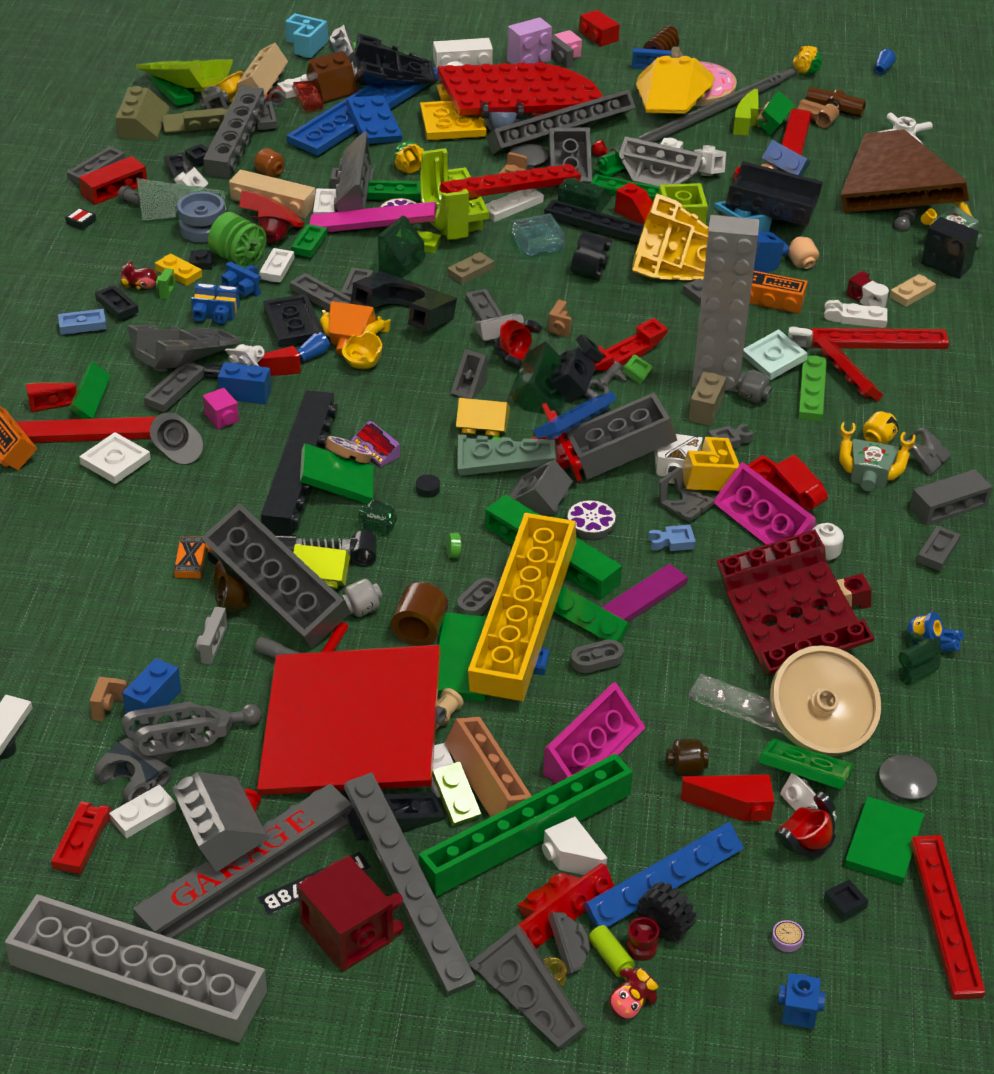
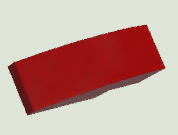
[239,190,305,227]

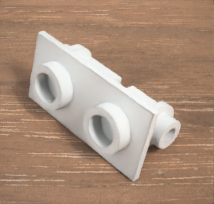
[225,344,264,366]
[780,773,837,820]

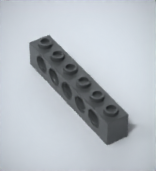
[203,85,267,179]

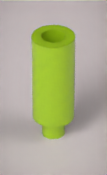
[588,925,635,981]

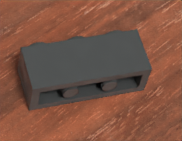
[909,469,992,526]

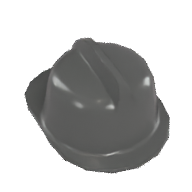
[150,412,203,464]

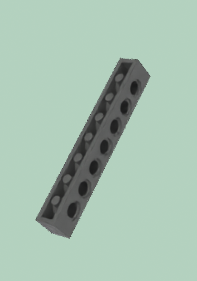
[485,89,636,155]

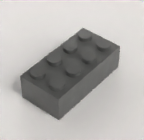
[566,392,678,480]

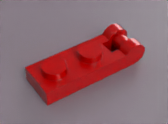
[51,801,112,874]

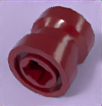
[626,917,659,961]

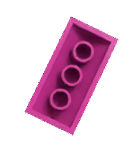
[714,462,816,545]
[543,682,646,783]

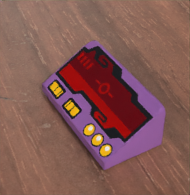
[351,421,400,467]

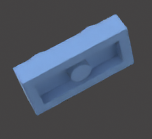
[58,309,107,335]

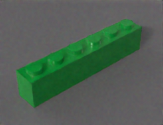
[485,494,622,600]

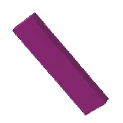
[601,564,688,622]

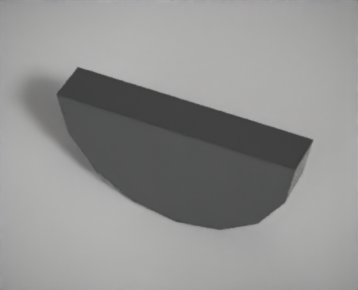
[548,912,590,976]

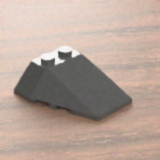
[128,325,241,371]

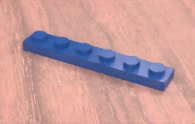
[534,391,616,440]
[583,822,744,928]

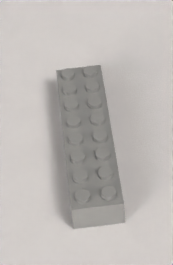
[692,215,759,392]
[5,894,267,1043]

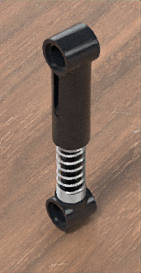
[207,531,377,567]

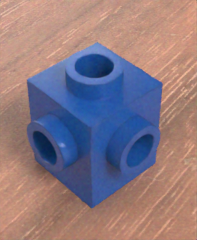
[778,973,825,1029]

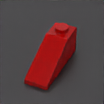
[680,775,775,822]

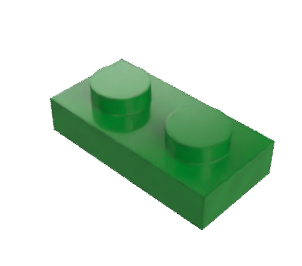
[291,224,328,258]

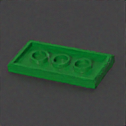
[438,612,487,702]

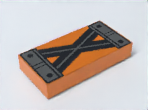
[174,536,206,579]

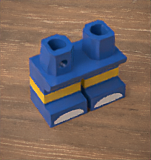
[191,283,240,324]

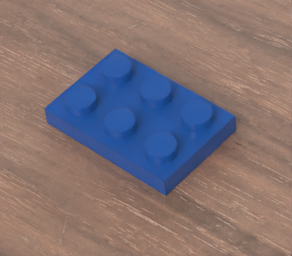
[345,95,403,144]

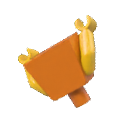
[320,301,391,356]

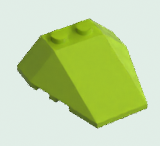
[136,59,233,91]

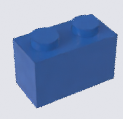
[762,140,810,176]
[218,362,272,405]
[122,658,181,726]

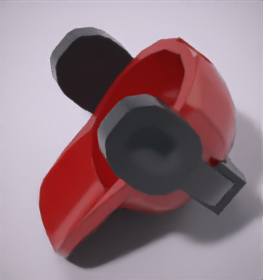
[495,319,542,369]
[776,792,836,858]

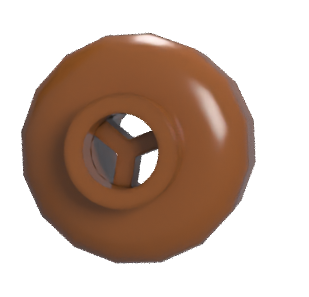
[254,148,285,178]

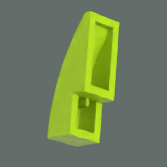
[733,89,759,136]

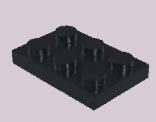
[263,294,323,347]

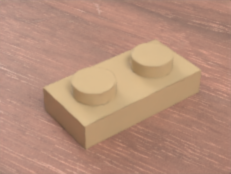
[889,274,936,307]

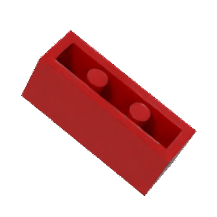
[79,156,148,205]

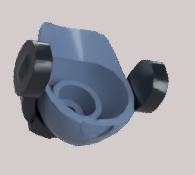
[480,102,524,132]

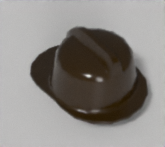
[214,561,249,613]

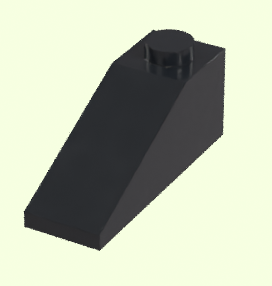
[347,793,446,840]

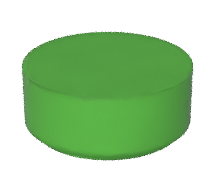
[447,533,461,559]

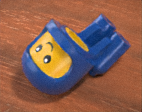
[907,612,964,653]

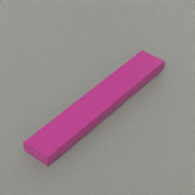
[310,202,437,232]

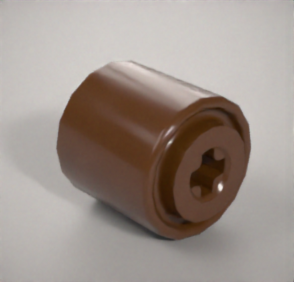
[391,582,448,646]

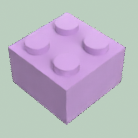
[507,17,552,64]

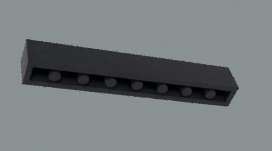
[261,390,338,535]

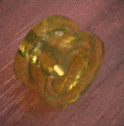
[543,957,567,987]

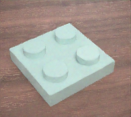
[743,329,807,380]

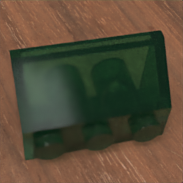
[509,341,566,416]

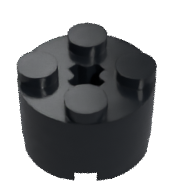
[570,231,613,281]

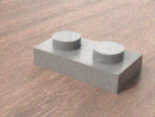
[196,607,227,665]

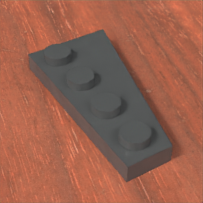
[469,925,588,1049]

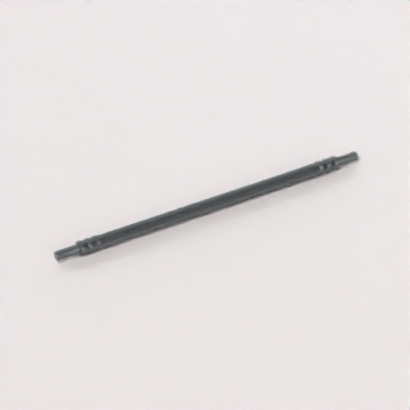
[597,68,795,161]

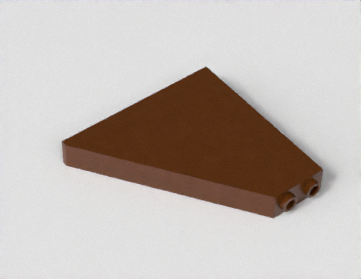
[841,129,970,213]

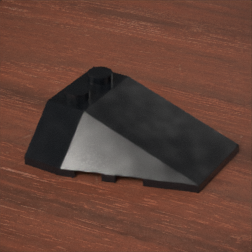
[353,33,436,86]

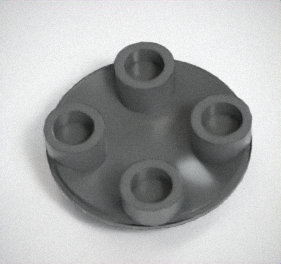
[509,144,549,170]
[879,755,937,801]

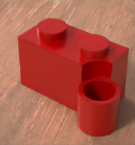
[766,454,828,511]

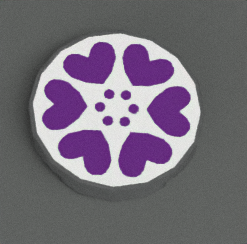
[566,500,617,540]

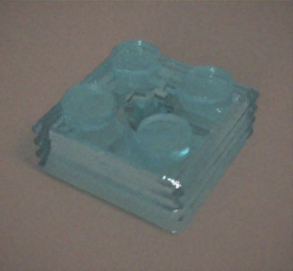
[512,214,566,256]

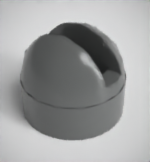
[269,89,285,106]

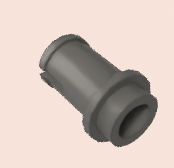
[118,186,146,207]

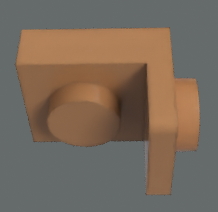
[499,152,527,174]
[548,300,572,337]
[90,677,127,721]

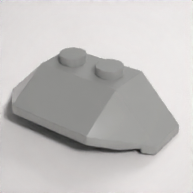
[619,136,703,187]

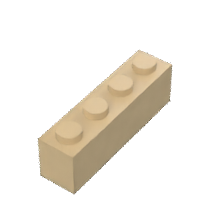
[237,43,288,97]
[229,170,315,218]

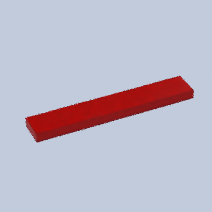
[811,328,949,349]
[17,417,156,443]
[910,835,986,1000]

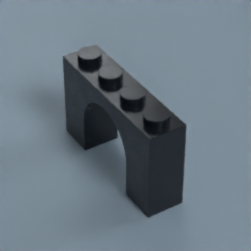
[350,271,457,331]

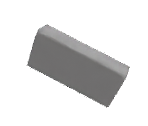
[473,313,524,340]

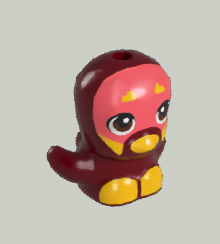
[121,261,158,290]
[608,967,659,1020]

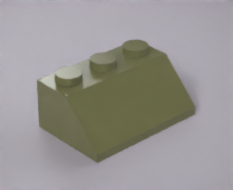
[116,86,170,141]

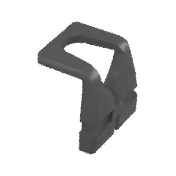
[898,427,951,475]
[659,467,714,522]

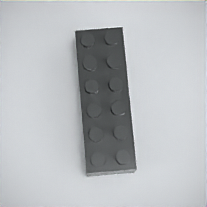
[201,503,350,650]

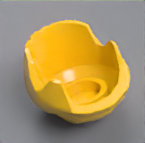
[342,332,382,370]

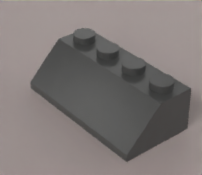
[334,132,371,212]
[172,772,269,872]

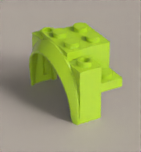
[420,148,489,240]

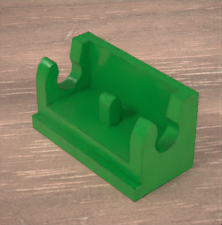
[757,91,795,136]

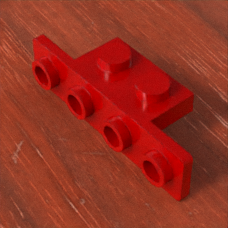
[517,863,614,948]

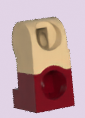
[823,573,872,609]

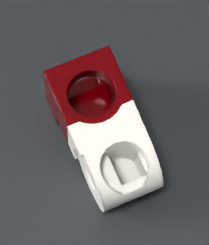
[846,271,889,308]

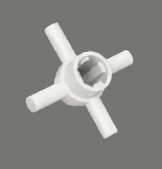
[879,113,933,144]

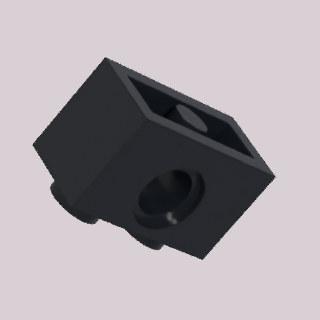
[551,346,596,403]

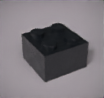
[921,216,979,279]

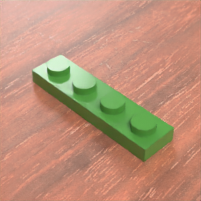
[798,356,827,422]

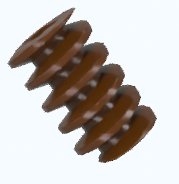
[643,26,680,51]

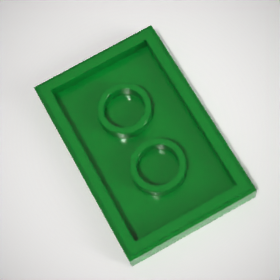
[300,443,374,504]
[759,738,855,789]
[844,796,925,885]

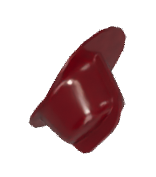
[251,216,293,244]

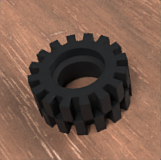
[637,882,697,942]

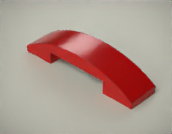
[588,318,668,371]

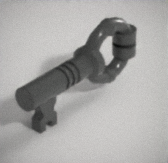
[585,362,629,399]

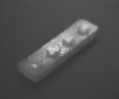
[689,674,785,735]

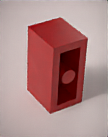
[579,10,620,47]

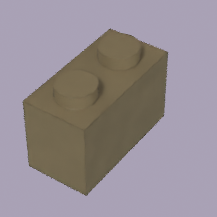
[689,372,726,426]

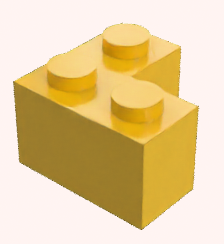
[682,437,739,492]

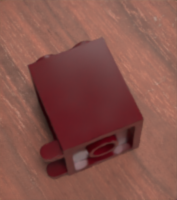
[297,855,404,972]

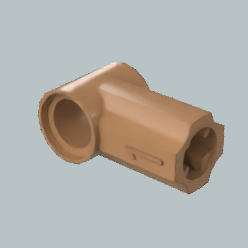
[797,99,839,128]

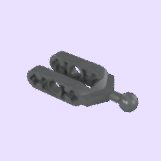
[121,702,262,756]

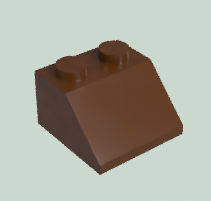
[306,51,358,104]

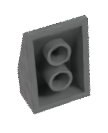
[548,128,592,184]

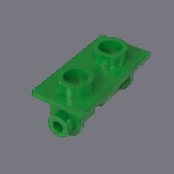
[593,149,626,176]

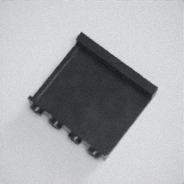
[725,161,823,227]

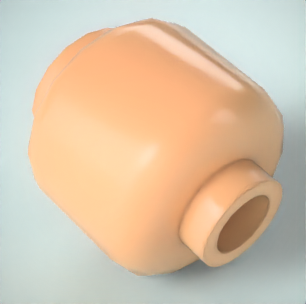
[788,237,819,269]

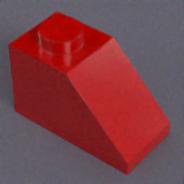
[615,182,653,225]

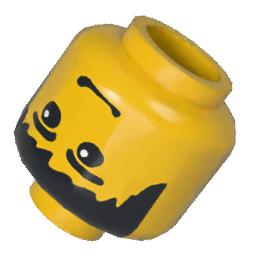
[863,411,899,444]

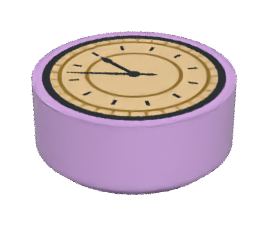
[772,920,804,952]

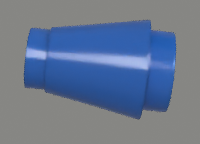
[874,49,896,75]
[297,332,330,363]

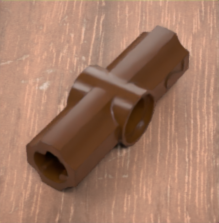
[805,86,866,117]

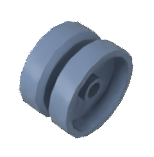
[177,191,225,243]

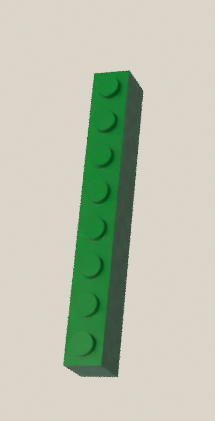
[419,753,633,897]

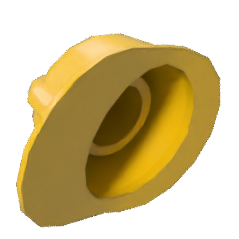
[203,71,244,102]

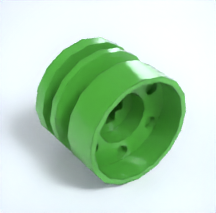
[208,212,266,268]

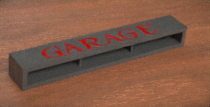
[133,784,352,939]

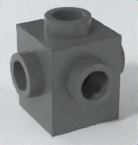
[200,86,230,110]

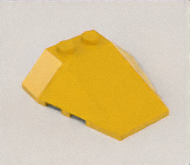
[636,56,715,114]
[632,194,709,280]

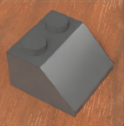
[508,460,573,517]

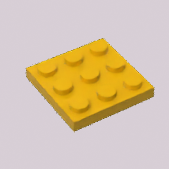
[420,101,486,141]

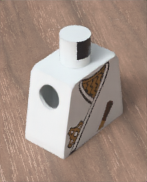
[654,434,702,484]

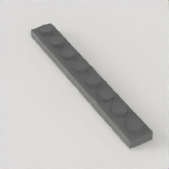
[344,772,476,996]

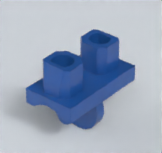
[221,261,261,297]

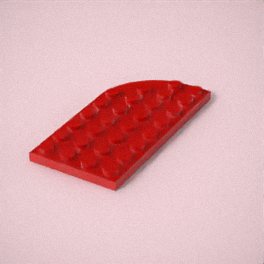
[437,62,603,115]

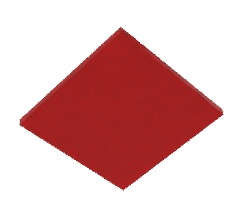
[257,645,441,795]

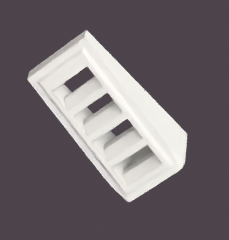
[788,327,813,348]

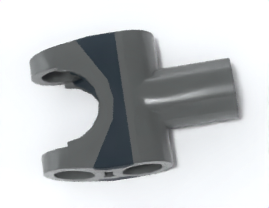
[94,732,180,802]

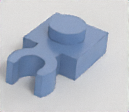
[648,524,696,551]

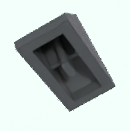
[450,349,487,399]

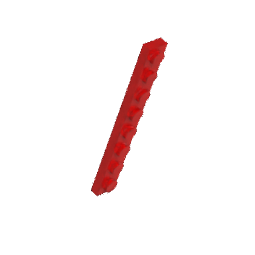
[439,164,581,198]

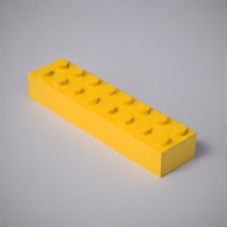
[468,513,576,701]

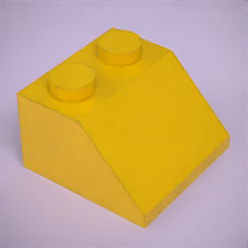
[456,398,510,437]

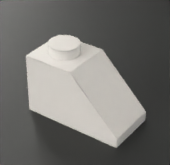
[542,817,607,875]

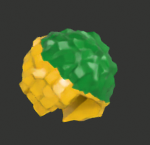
[793,46,822,76]
[394,141,424,174]

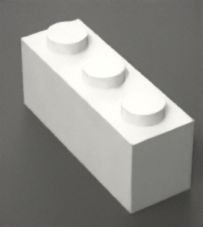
[433,38,493,68]

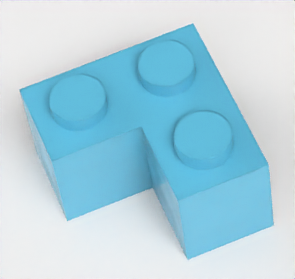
[285,13,328,58]

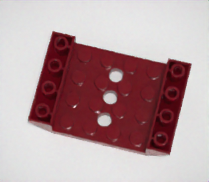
[716,529,874,674]

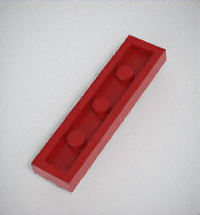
[817,335,884,402]

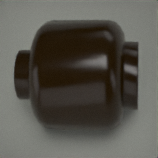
[666,739,709,776]

